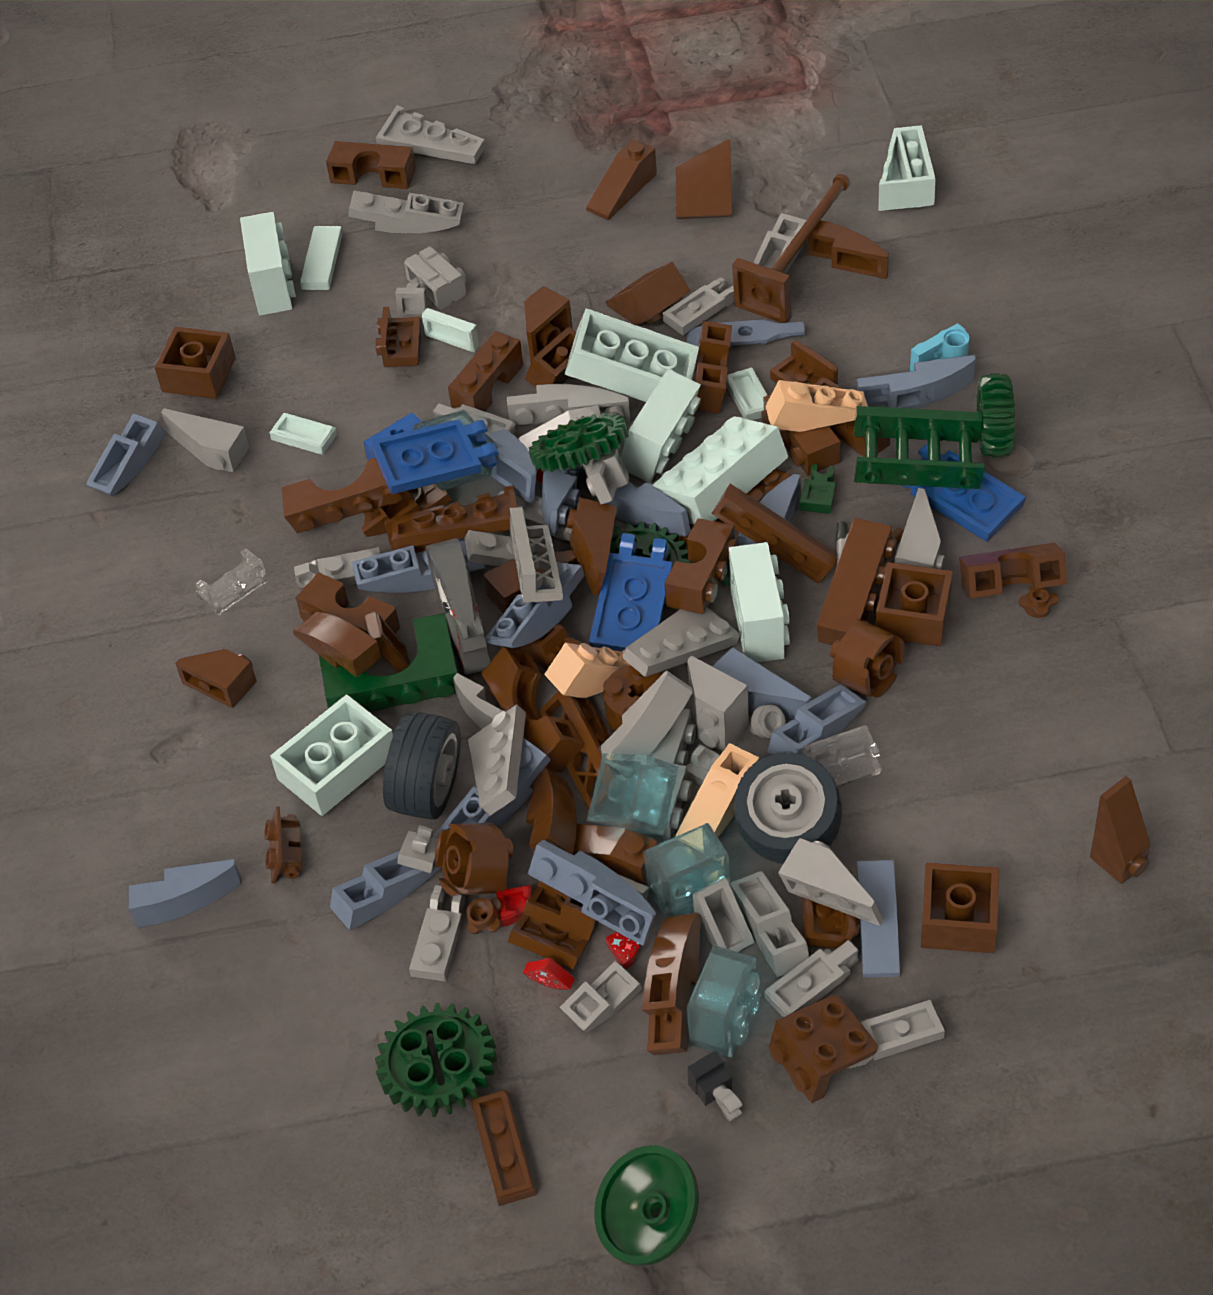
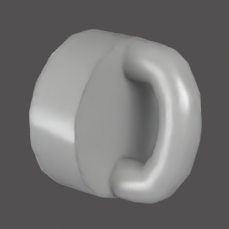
[750,705,786,739]

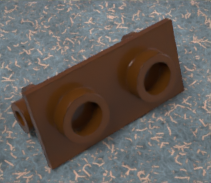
[264,806,303,883]

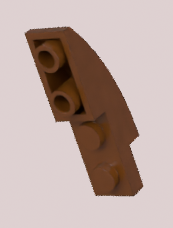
[642,913,701,1055]

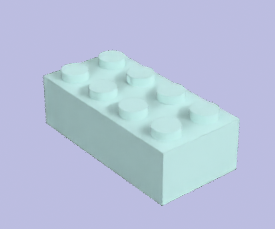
[565,308,699,402]
[653,416,788,525]

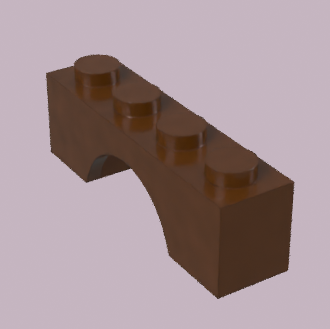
[282,458,411,533]
[482,646,585,773]

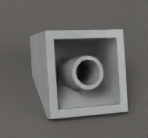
[687,656,749,752]

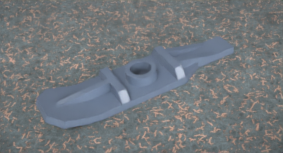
[687,319,805,348]

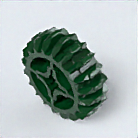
[976,373,1015,458]

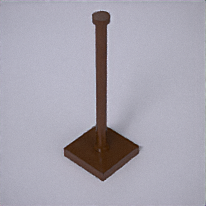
[732,174,850,323]

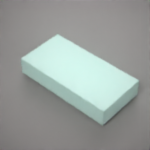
[422,308,479,352]
[726,368,767,420]
[269,413,337,455]

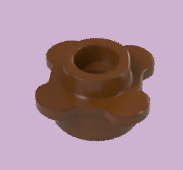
[1019,585,1058,618]
[467,898,502,934]

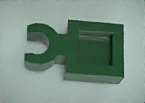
[800,464,836,514]

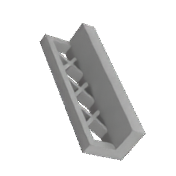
[510,507,563,603]

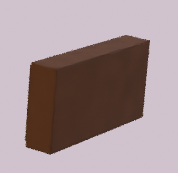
[365,612,410,673]

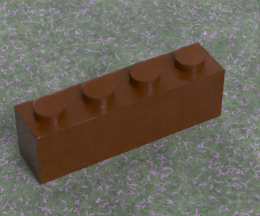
[817,518,896,645]

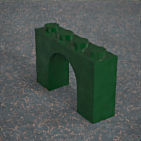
[319,613,457,712]

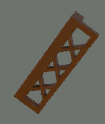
[711,483,837,584]
[539,691,638,812]

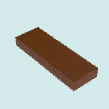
[470,1089,536,1206]

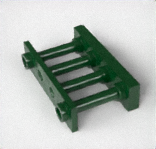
[854,406,985,489]

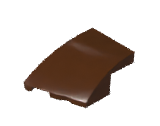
[676,139,732,219]
[362,483,453,537]
[508,881,598,970]

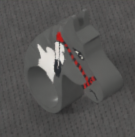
[425,538,490,676]

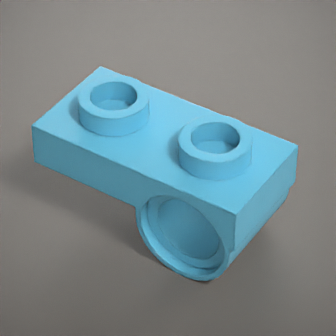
[910,323,969,372]

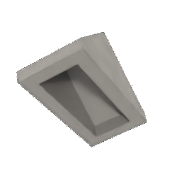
[693,877,755,959]

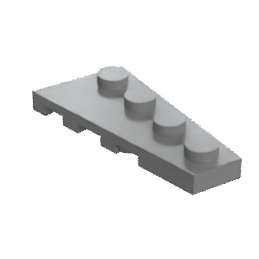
[376,105,485,164]
[623,607,740,677]
[468,704,526,816]

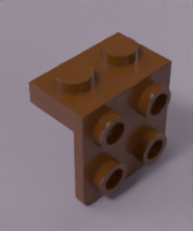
[769,995,878,1104]

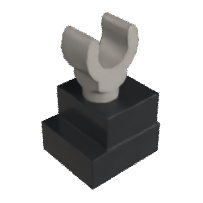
[687,1050,743,1122]

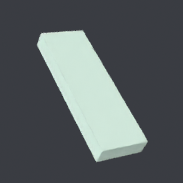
[300,226,343,290]

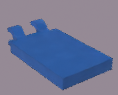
[371,419,499,494]
[901,444,1026,542]
[589,533,673,651]

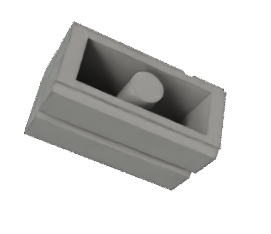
[404,246,467,310]

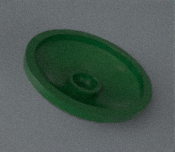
[594,1145,699,1266]

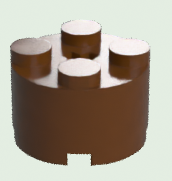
[830,619,905,698]
[603,665,663,733]
[435,823,513,896]

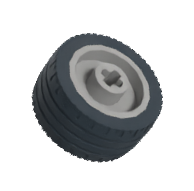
[383,711,461,819]
[734,752,842,864]

